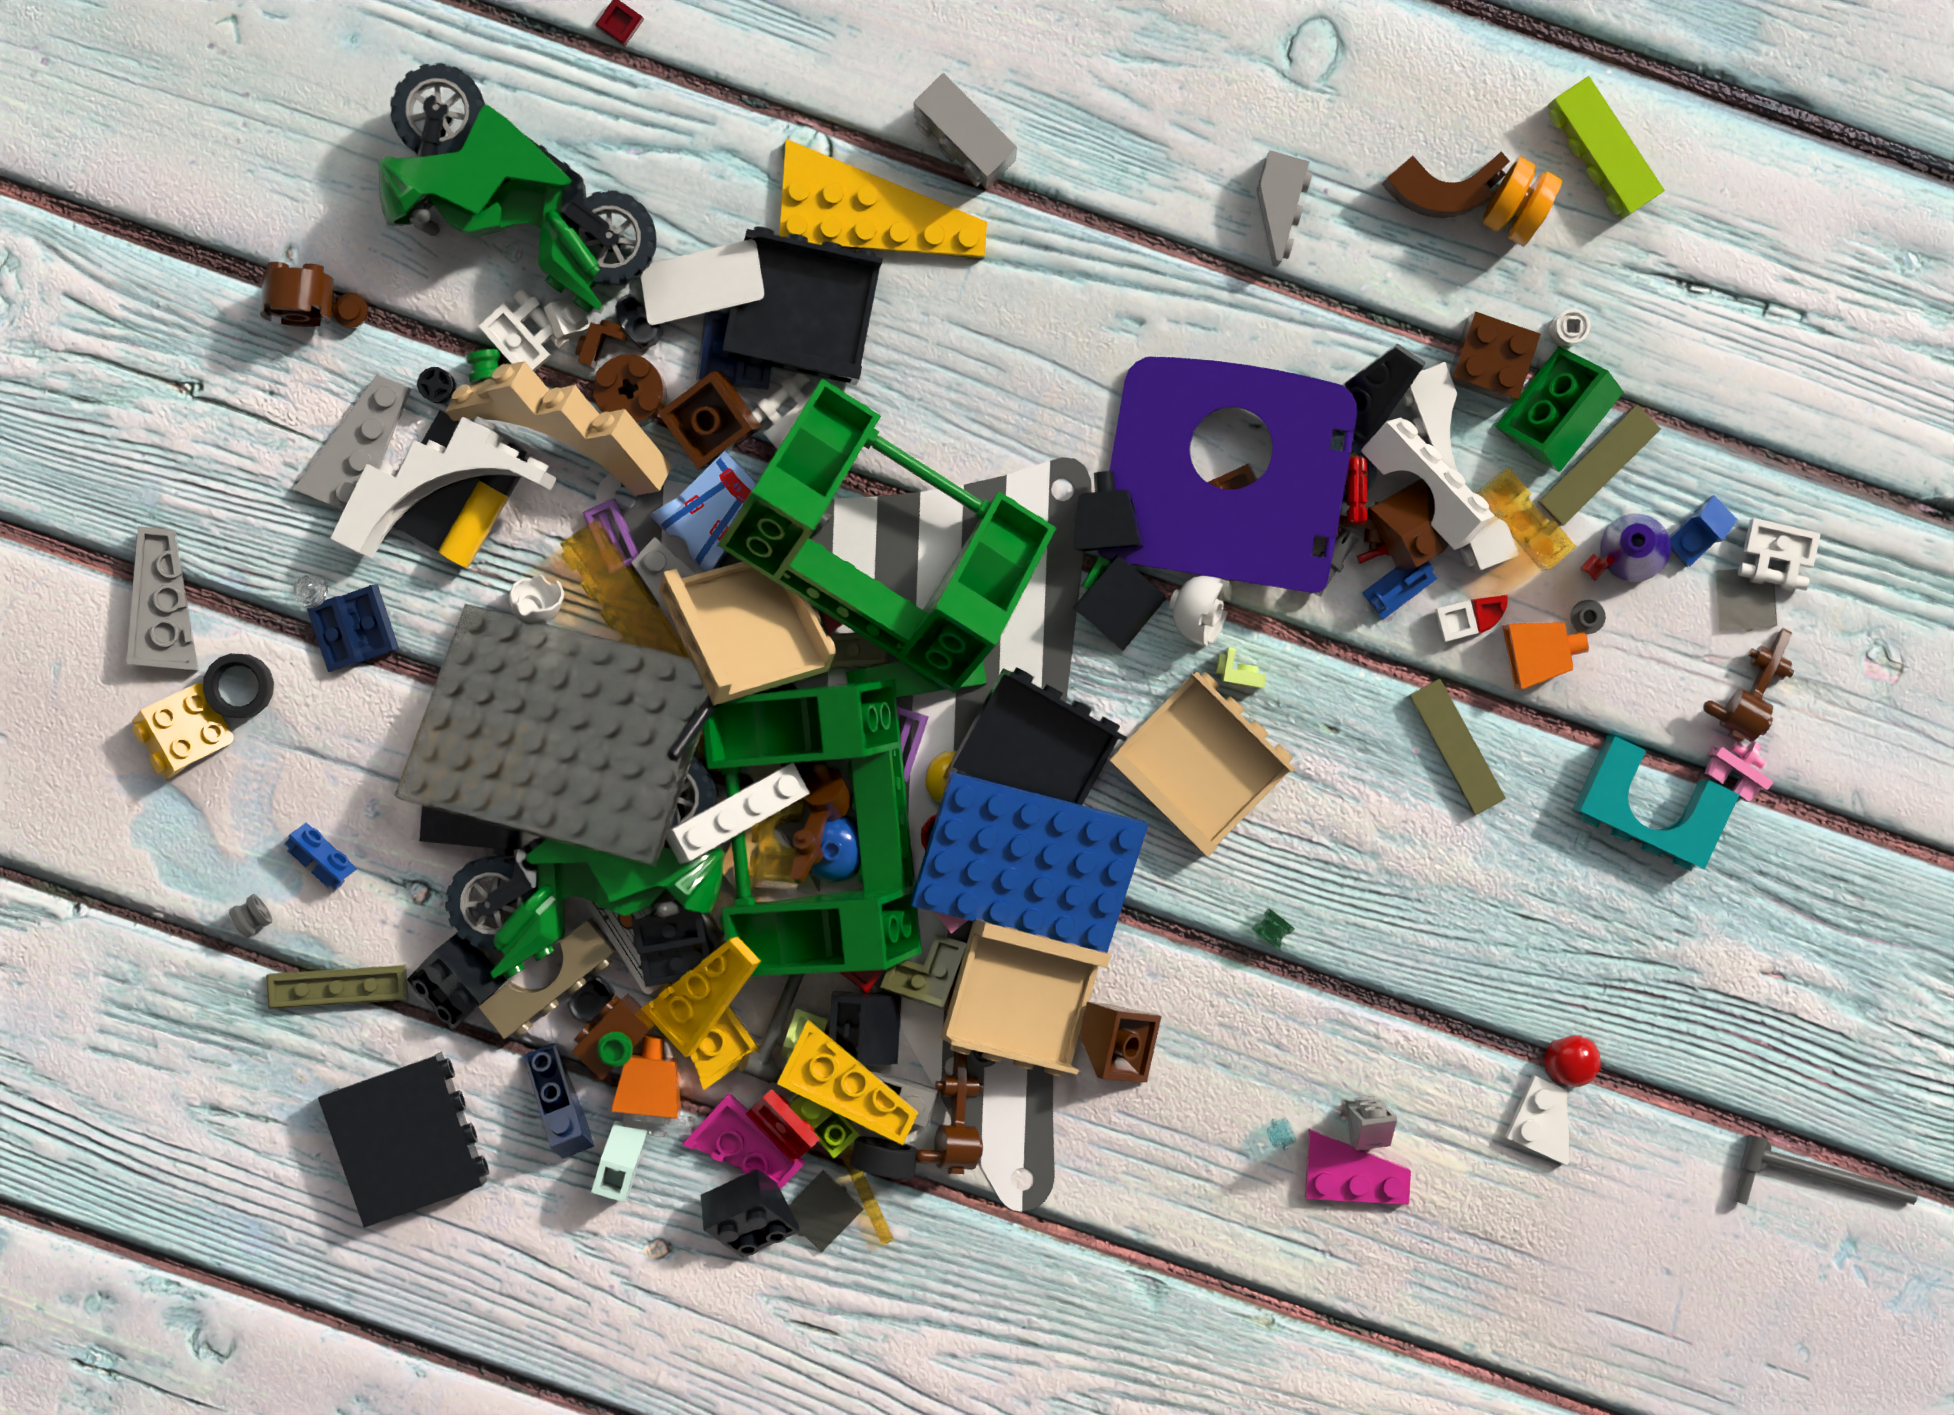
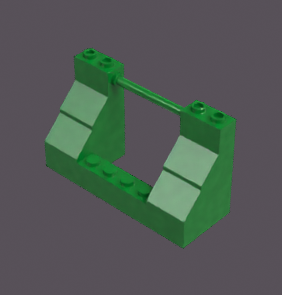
[717,378,1056,694]
[700,679,922,976]

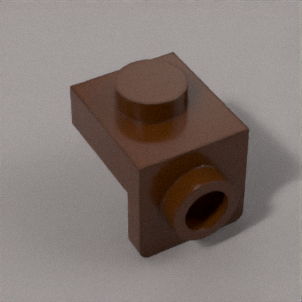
[575,320,627,370]

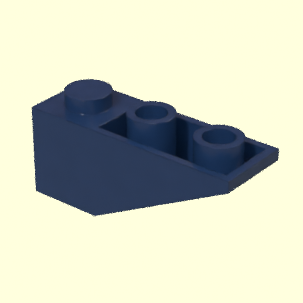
[523,1043,594,1159]

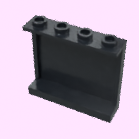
[721,226,883,385]
[943,667,1127,805]
[318,1051,489,1228]

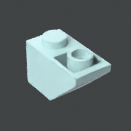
[591,1120,648,1202]

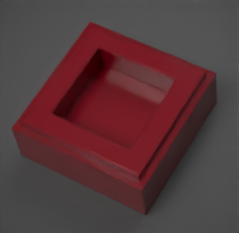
[595,0,644,47]

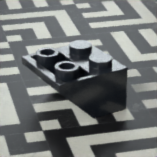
[407,934,507,1030]
[829,991,901,1066]
[700,1168,800,1258]

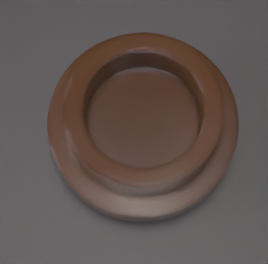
[333,293,369,328]

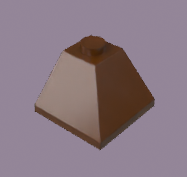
[1368,478,1449,570]
[1080,1002,1162,1083]

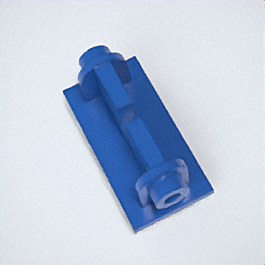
[1362,561,1437,620]
[284,822,357,891]

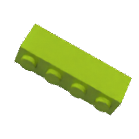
[1547,76,1665,220]

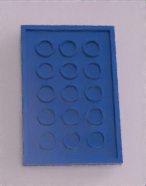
[910,771,1148,953]

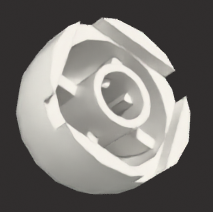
[1169,576,1232,646]

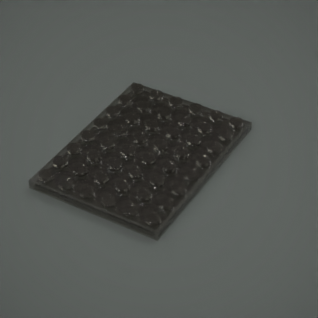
[394,603,708,868]

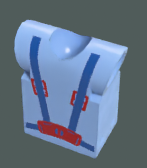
[650,451,757,572]

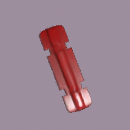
[1347,457,1367,525]

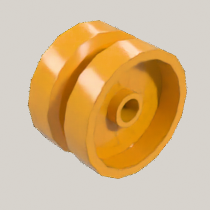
[1481,156,1562,247]

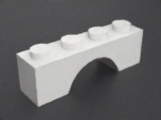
[1361,417,1495,550]
[663,763,810,864]

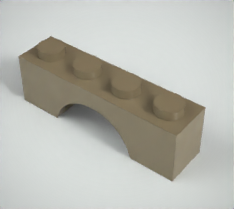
[479,918,616,1039]

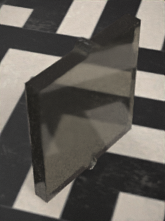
[1715,566,1777,632]
[788,1169,864,1252]

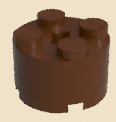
[260,262,334,327]
[593,354,667,427]

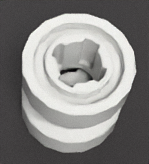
[1549,309,1591,348]

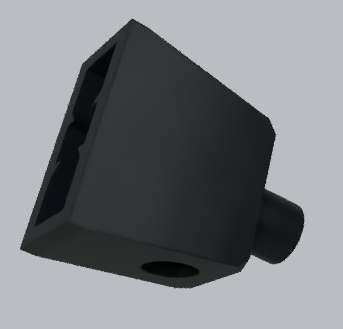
[1074,471,1144,552]

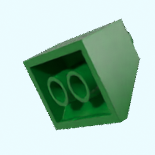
[1495,346,1624,473]

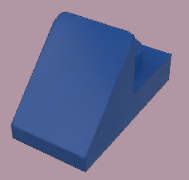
[1669,495,1738,567]

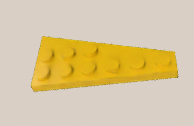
[779,139,987,258]

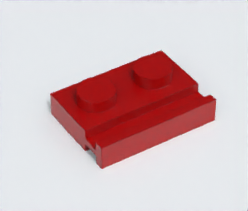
[746,1089,820,1163]

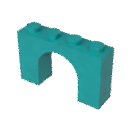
[1572,735,1740,872]

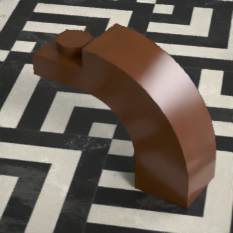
[1382,151,1510,218]

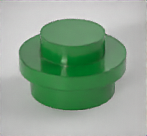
[597,1031,633,1067]

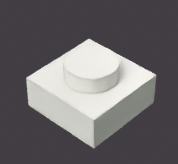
[544,297,589,339]
[1435,600,1479,642]

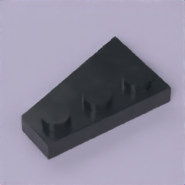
[1342,343,1426,446]

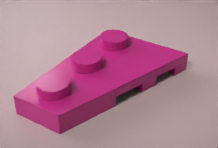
[682,1093,805,1189]
[1305,1128,1411,1205]

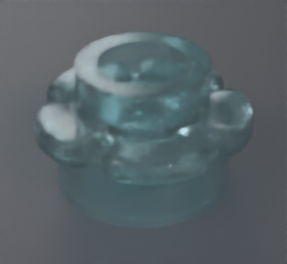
[1267,1117,1296,1151]

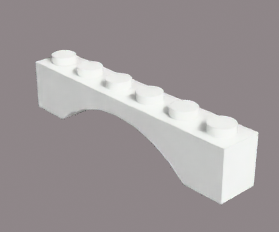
[1402,362,1519,572]

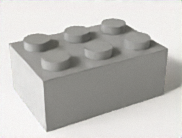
[913,72,1017,190]

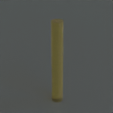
[840,1146,894,1245]

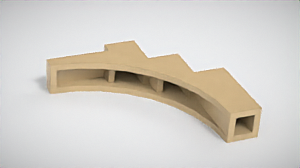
[445,361,672,496]

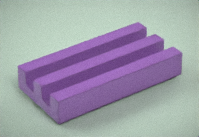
[582,498,639,575]
[897,706,929,782]

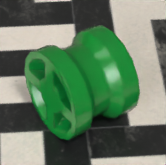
[465,349,501,383]

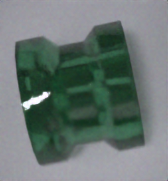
[1251,907,1295,950]

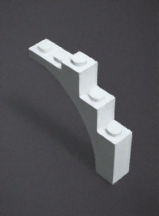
[330,416,557,559]

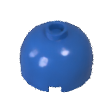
[809,815,861,883]

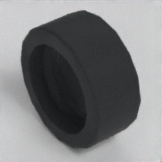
[203,653,274,718]
[850,1136,918,1179]

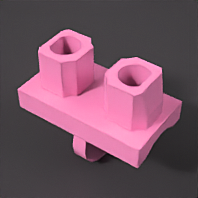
[1704,741,1773,802]

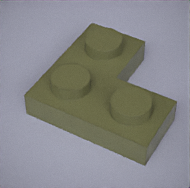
[880,934,967,1011]

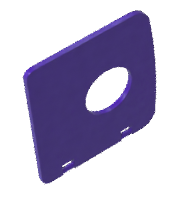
[1097,356,1357,593]

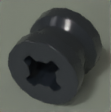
[417,367,456,404]

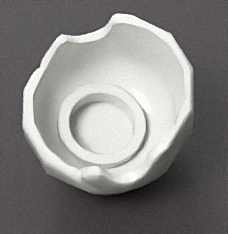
[508,575,564,625]

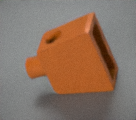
[1502,622,1589,689]
[611,1036,681,1119]

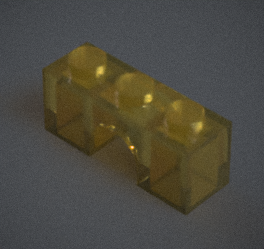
[1475,468,1577,571]
[749,798,804,890]

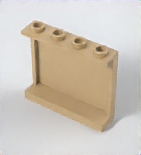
[659,562,835,705]
[1108,672,1295,857]
[941,918,1111,1077]

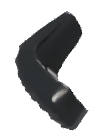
[615,294,663,350]
[567,976,615,1024]

